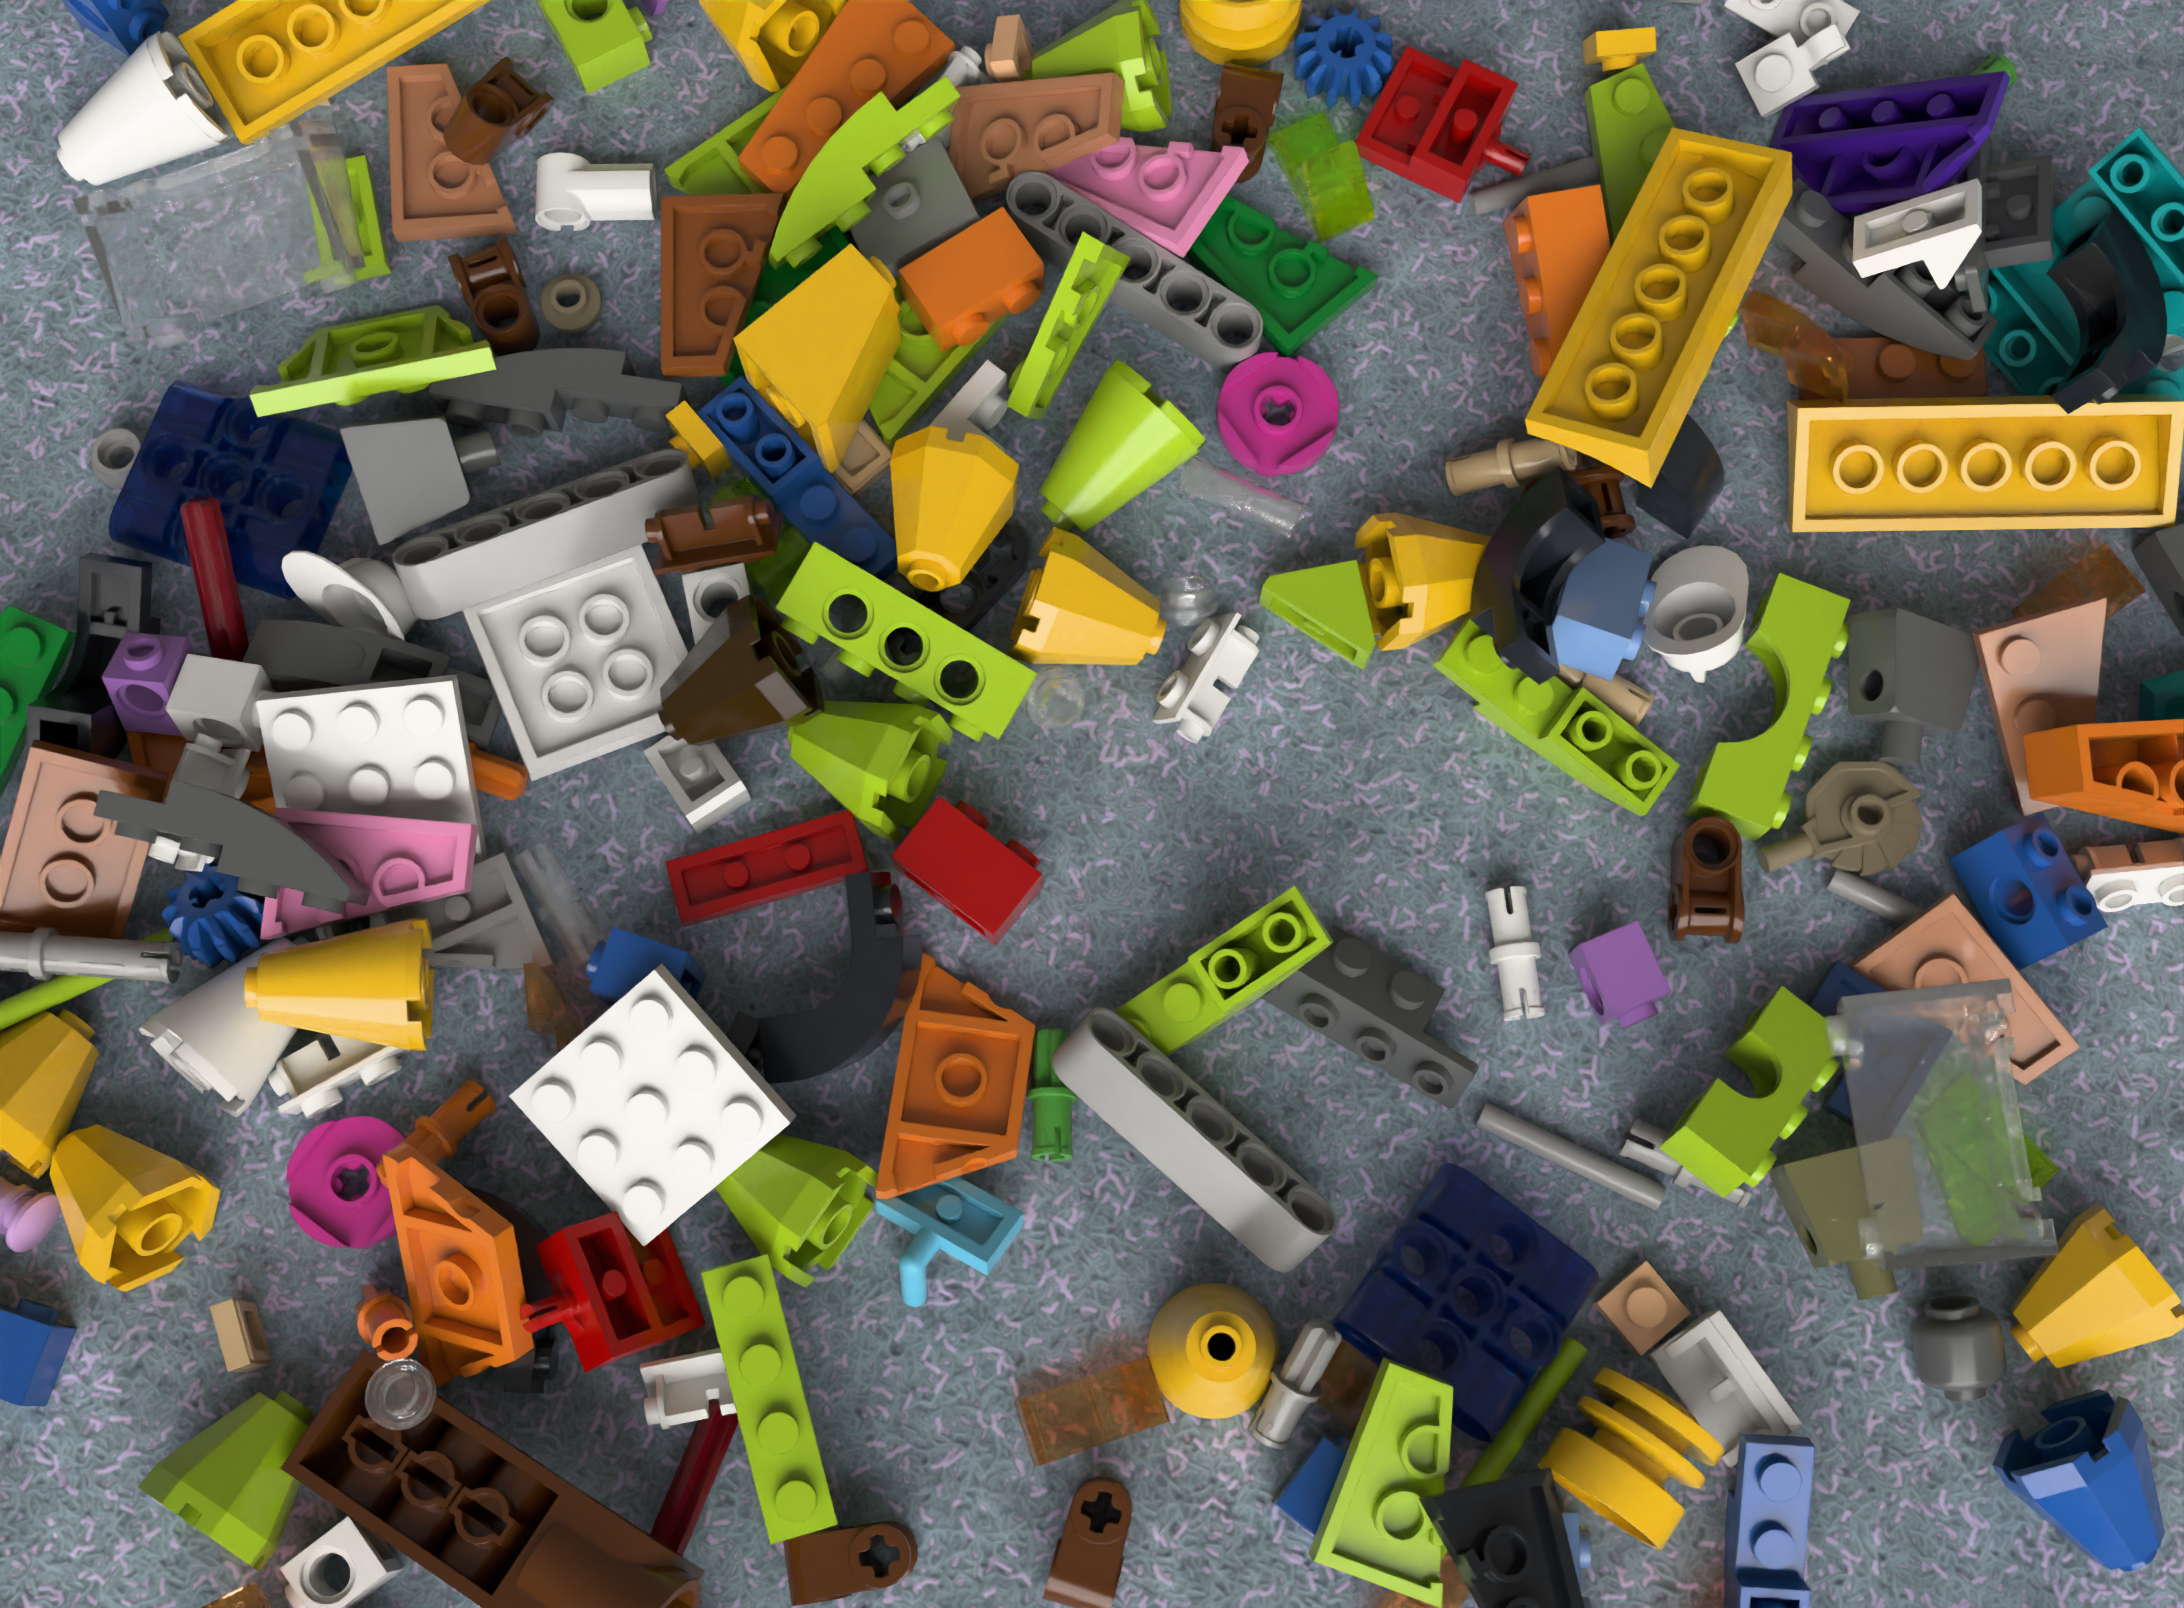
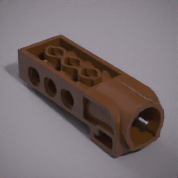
[280,1349,705,1608]

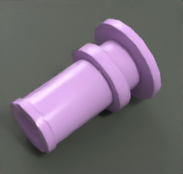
[0,1175,61,1253]

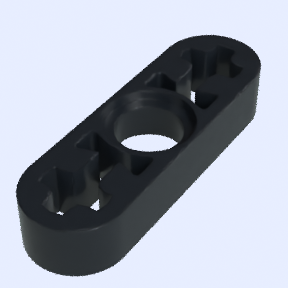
[888,524,1029,664]

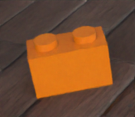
[898,206,1045,353]

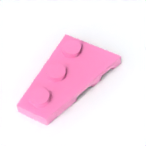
[1044,137,1249,257]
[260,807,478,940]

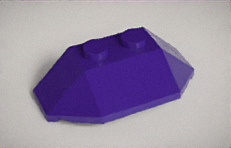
[1769,71,2011,213]

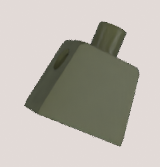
[1769,1135,1920,1301]

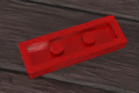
[665,810,869,927]

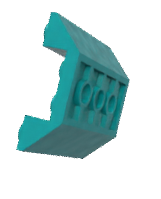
[1964,127,2184,400]

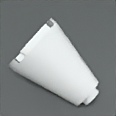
[56,31,236,186]
[139,936,309,1118]

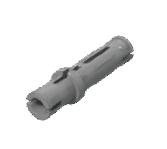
[0,927,183,984]

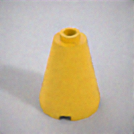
[244,918,434,1051]
[1147,1283,1280,1419]

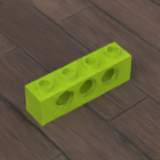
[536,0,653,95]
[775,542,1038,742]

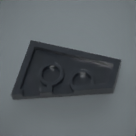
[1419,1468,1585,1608]

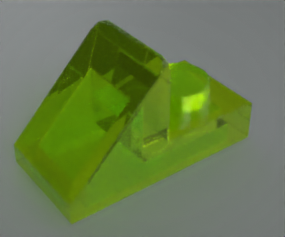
[1268,112,1375,243]

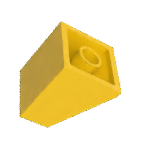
[733,243,902,474]

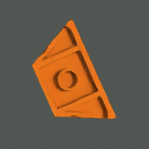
[875,953,1036,1200]
[382,1143,534,1389]

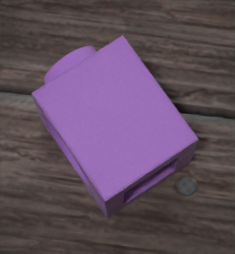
[102,632,194,736]
[1568,920,1672,1029]

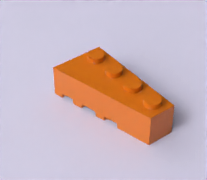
[1502,184,1611,386]
[2023,719,2184,835]

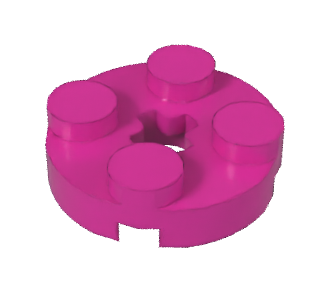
[1216,352,1339,477]
[286,1116,407,1249]

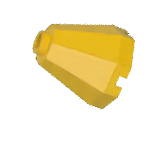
[698,0,846,92]
[890,425,1019,592]
[1354,512,1492,651]
[1007,527,1167,665]
[0,1009,99,1179]
[49,1124,221,1292]
[2009,1203,2184,1369]

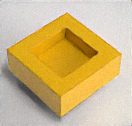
[1582,27,1657,74]
[665,400,732,480]

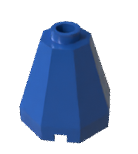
[1992,1390,2165,1571]

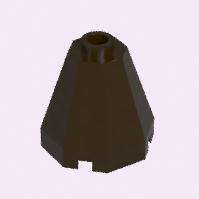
[658,595,825,746]

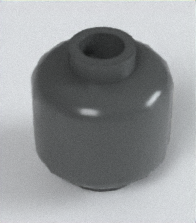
[1909,1296,2007,1401]

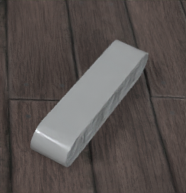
[1006,171,1263,373]
[392,448,704,620]
[1052,1008,1337,1273]

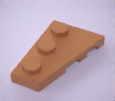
[387,63,518,242]
[949,72,1125,203]
[1972,595,2107,816]
[1847,889,2080,1085]

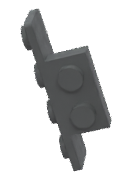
[1954,134,2055,313]
[1260,924,1478,1108]

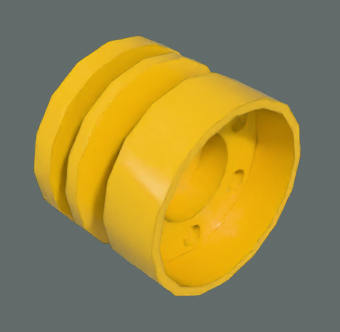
[1178,0,1302,66]
[1537,1367,1724,1550]

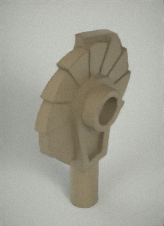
[1757,761,1923,876]

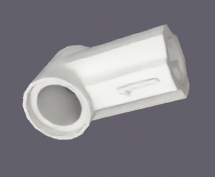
[535,152,657,231]

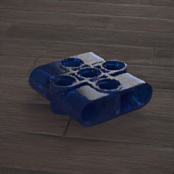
[109,379,353,600]
[1332,1163,1600,1443]

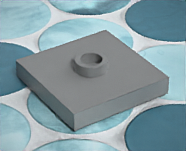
[850,136,982,279]

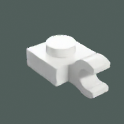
[1735,24,1851,118]

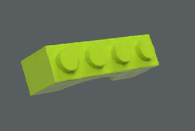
[1684,573,1851,842]
[701,1253,838,1545]

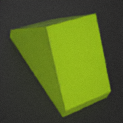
[1259,559,1376,670]

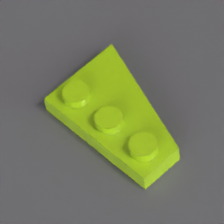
[1584,62,1676,247]
[1006,232,1131,420]
[1308,1357,1453,1608]

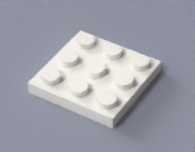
[462,544,689,781]
[255,675,487,865]
[509,963,796,1246]

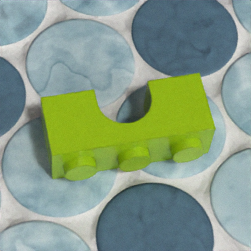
[1659,986,1846,1198]

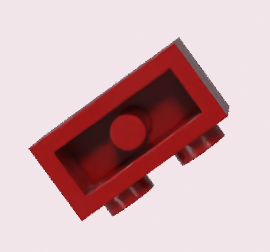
[891,796,1043,946]

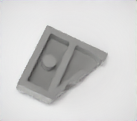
[387,852,557,970]

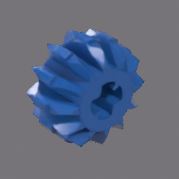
[1293,3,1393,111]
[161,861,265,968]

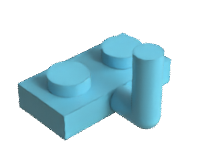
[875,1176,1023,1307]

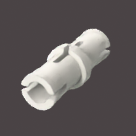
[1485,886,1546,1021]

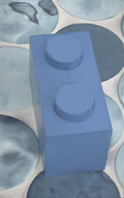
[1551,538,1657,681]

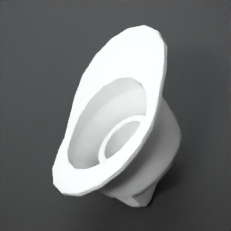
[1643,545,1749,683]
[281,550,419,641]

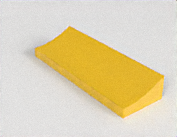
[178,0,491,146]
[1525,127,1793,488]
[1787,393,2184,532]

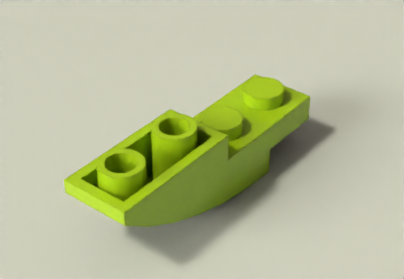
[768,75,961,270]
[1432,614,1681,816]
[1114,885,1334,1057]

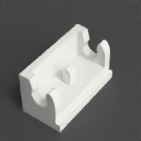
[1648,1310,1803,1467]

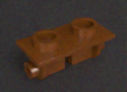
[645,494,784,575]

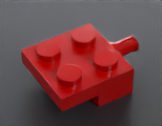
[1353,46,1531,204]
[520,1211,706,1373]

